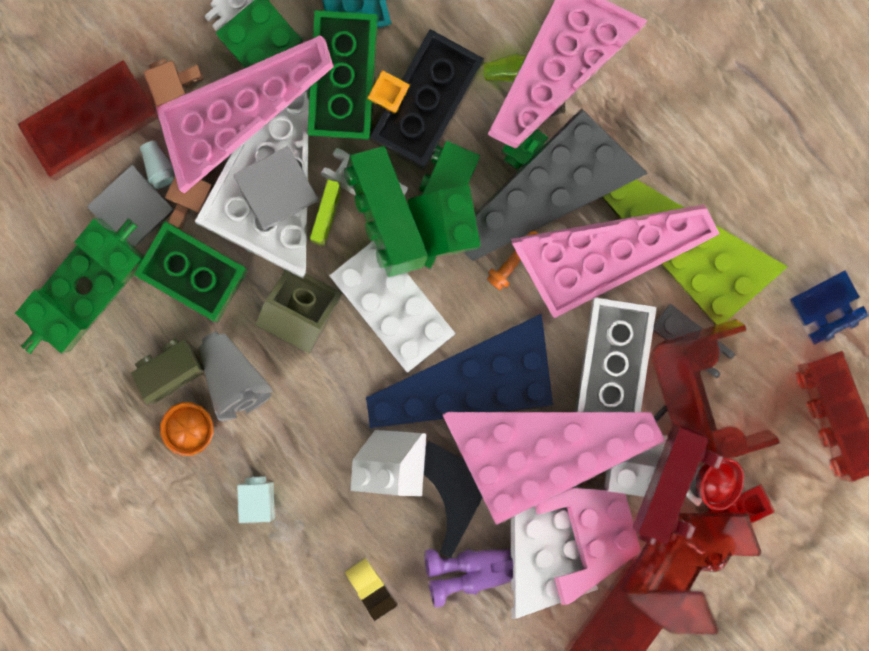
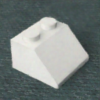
[350,430,426,496]
[604,435,668,497]

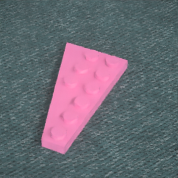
[488,0,647,149]
[511,204,719,318]

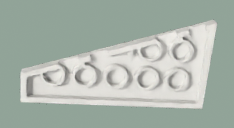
[511,506,598,619]

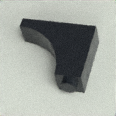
[423,441,483,558]

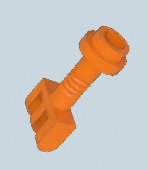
[486,231,538,291]

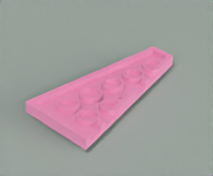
[156,35,334,193]

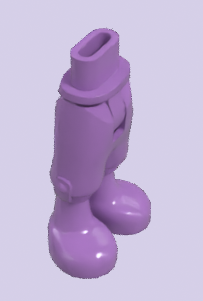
[424,548,513,607]

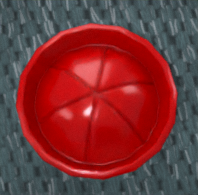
[695,458,744,511]

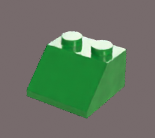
[407,185,481,259]

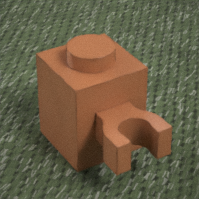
[144,59,204,107]
[165,177,213,230]

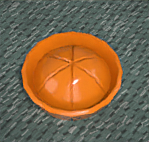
[160,402,214,456]

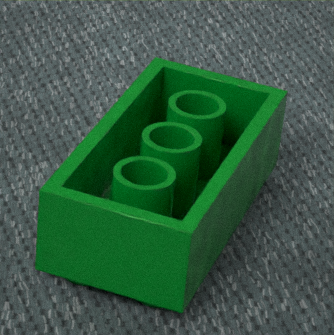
[308,10,379,139]

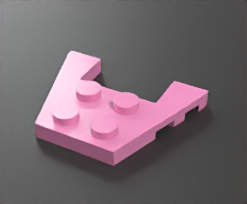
[535,488,641,605]

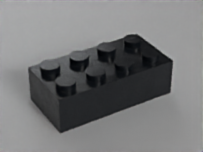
[370,29,484,171]

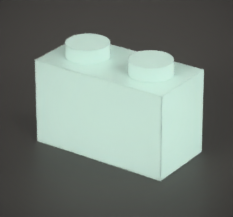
[237,476,275,523]

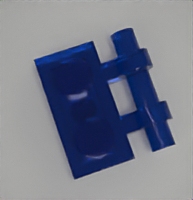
[789,270,869,345]

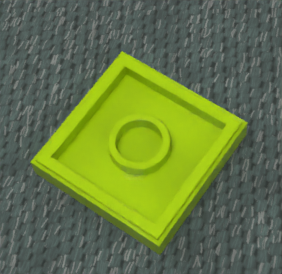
[310,179,342,247]

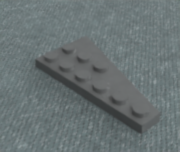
[463,108,648,261]

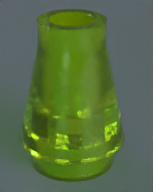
[484,53,527,82]

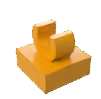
[367,70,410,113]

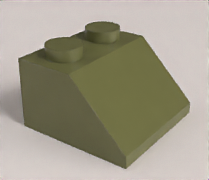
[255,270,343,354]
[131,338,205,404]

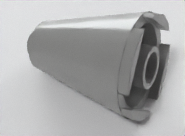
[199,332,273,421]

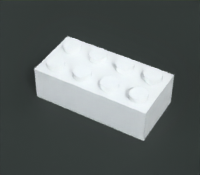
[330,240,456,373]
[575,298,656,412]

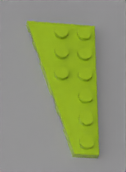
[602,179,788,328]

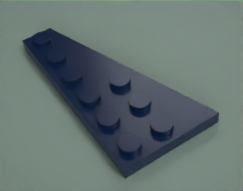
[366,313,553,428]

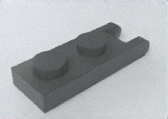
[653,304,736,379]

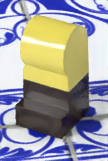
[345,558,398,621]

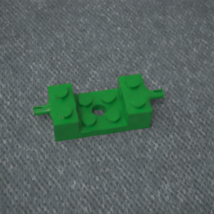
[15,218,144,354]

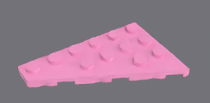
[443,412,665,525]

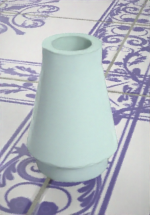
[140,141,175,189]

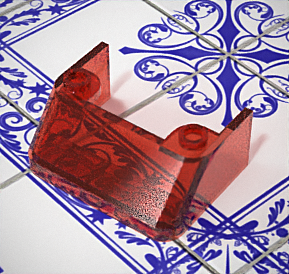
[651,319,780,459]
[621,513,762,635]

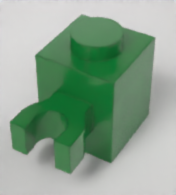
[501,129,548,171]

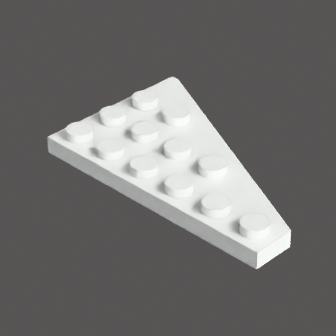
[195,88,309,278]

